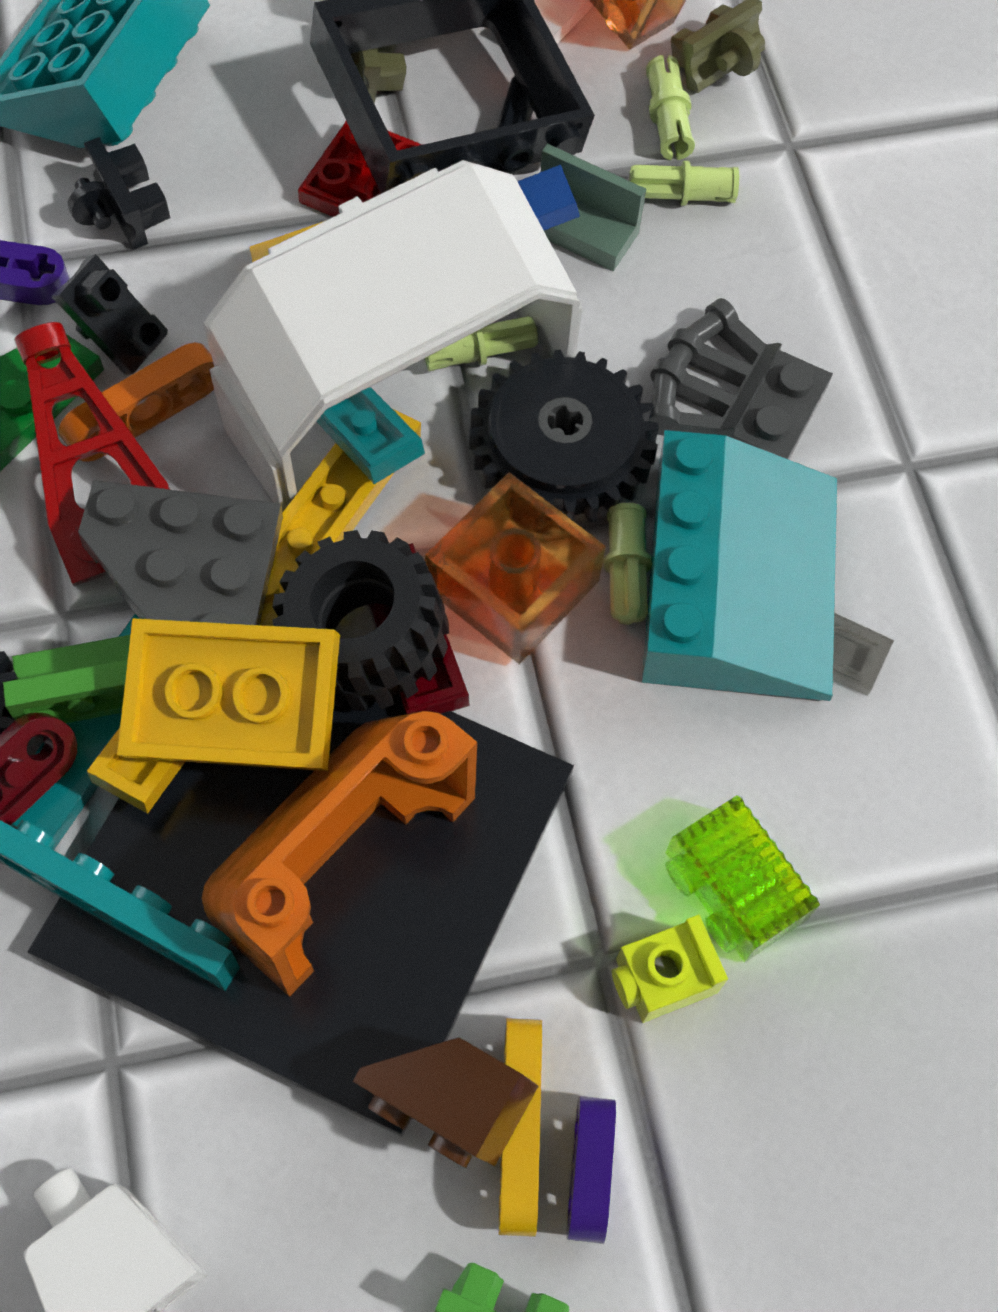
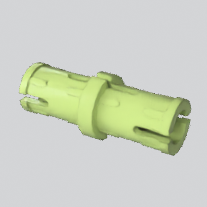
[646,55,695,160]

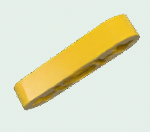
[498,1018,542,1237]

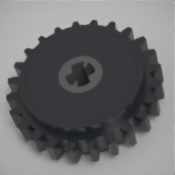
[469,350,659,526]

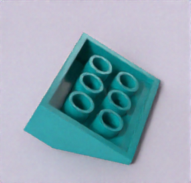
[0,0,210,148]
[642,430,837,701]

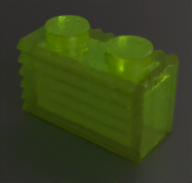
[665,795,820,963]

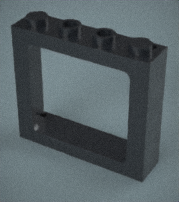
[310,0,595,194]

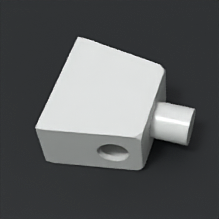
[24,1168,208,1312]

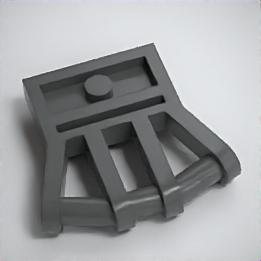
[649,298,833,460]

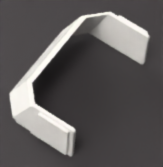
[203,160,582,512]

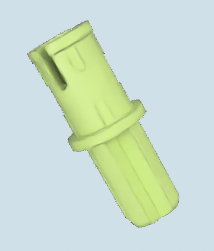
[629,161,739,206]
[425,316,538,372]
[603,503,652,625]

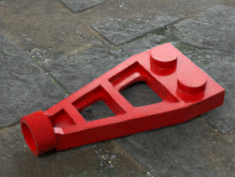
[14,322,170,586]

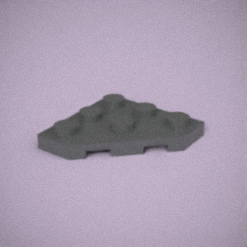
[78,480,283,625]

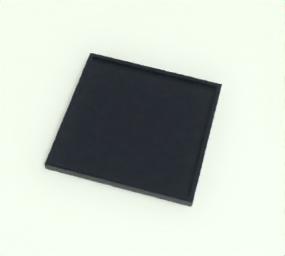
[27,694,574,1137]

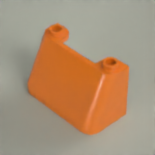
[202,711,477,997]

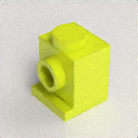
[611,914,728,1023]

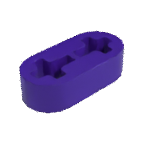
[0,240,70,305]
[566,1096,616,1244]

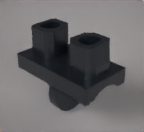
[68,137,171,250]
[51,254,168,375]

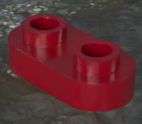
[0,712,77,825]

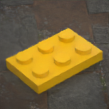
[117,618,340,771]

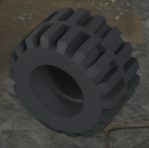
[272,530,449,711]

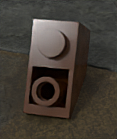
[353,1037,539,1168]

